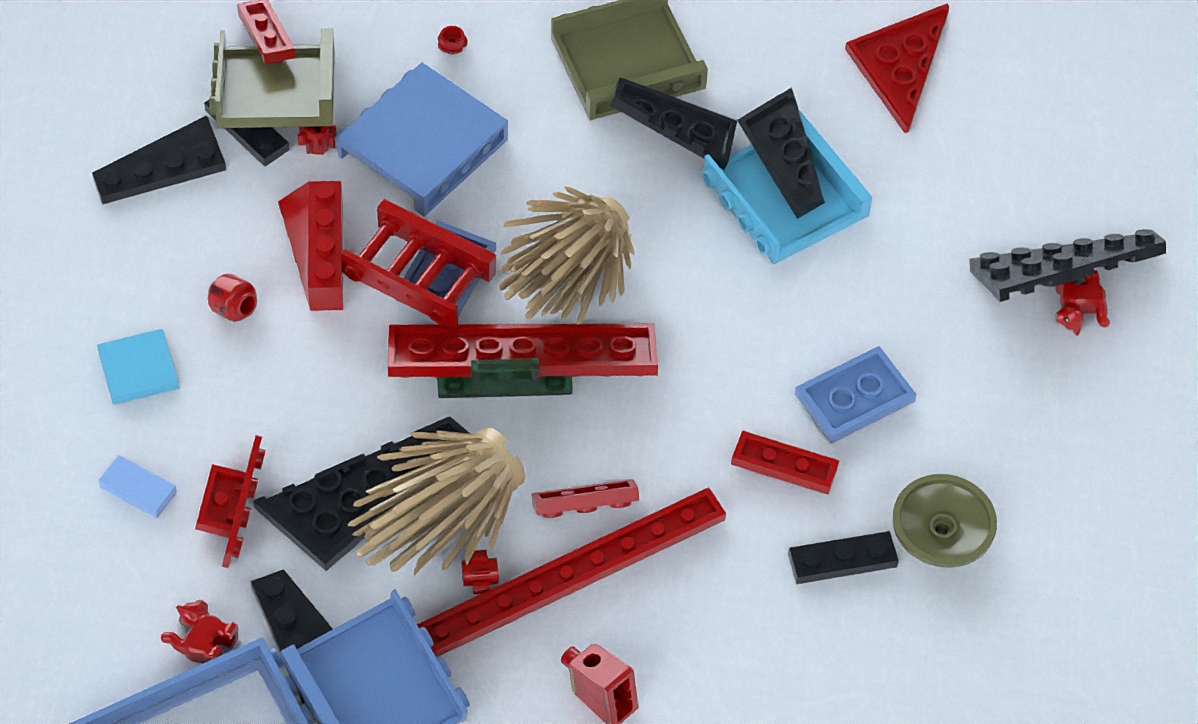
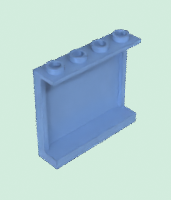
[337,62,508,217]
[281,589,470,724]

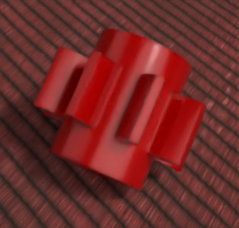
[297,125,337,155]
[461,549,499,595]

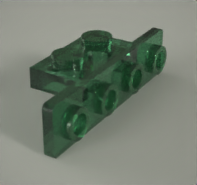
[437,358,573,398]

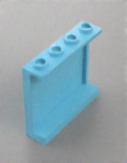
[702,110,872,264]

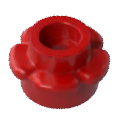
[437,26,468,54]

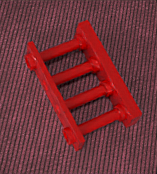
[341,199,496,329]

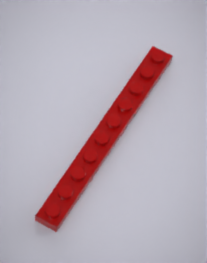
[417,487,726,657]

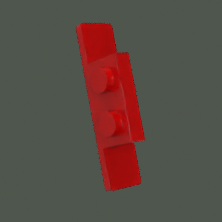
[195,435,266,568]

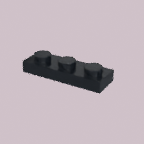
[204,100,290,167]
[788,531,899,584]

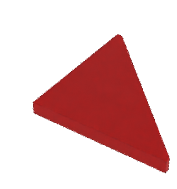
[845,3,950,133]

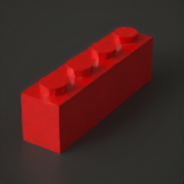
[278,181,343,311]

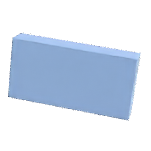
[99,455,177,518]

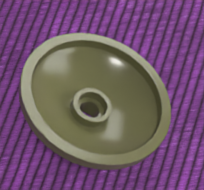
[892,474,997,568]

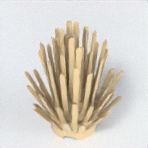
[499,186,635,325]
[348,427,525,576]

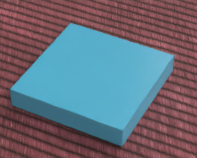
[97,329,179,405]

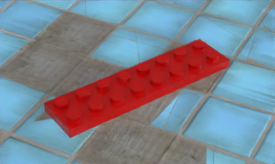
[388,323,658,378]

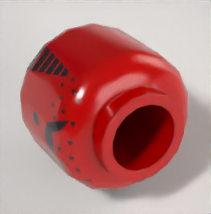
[207,273,257,322]

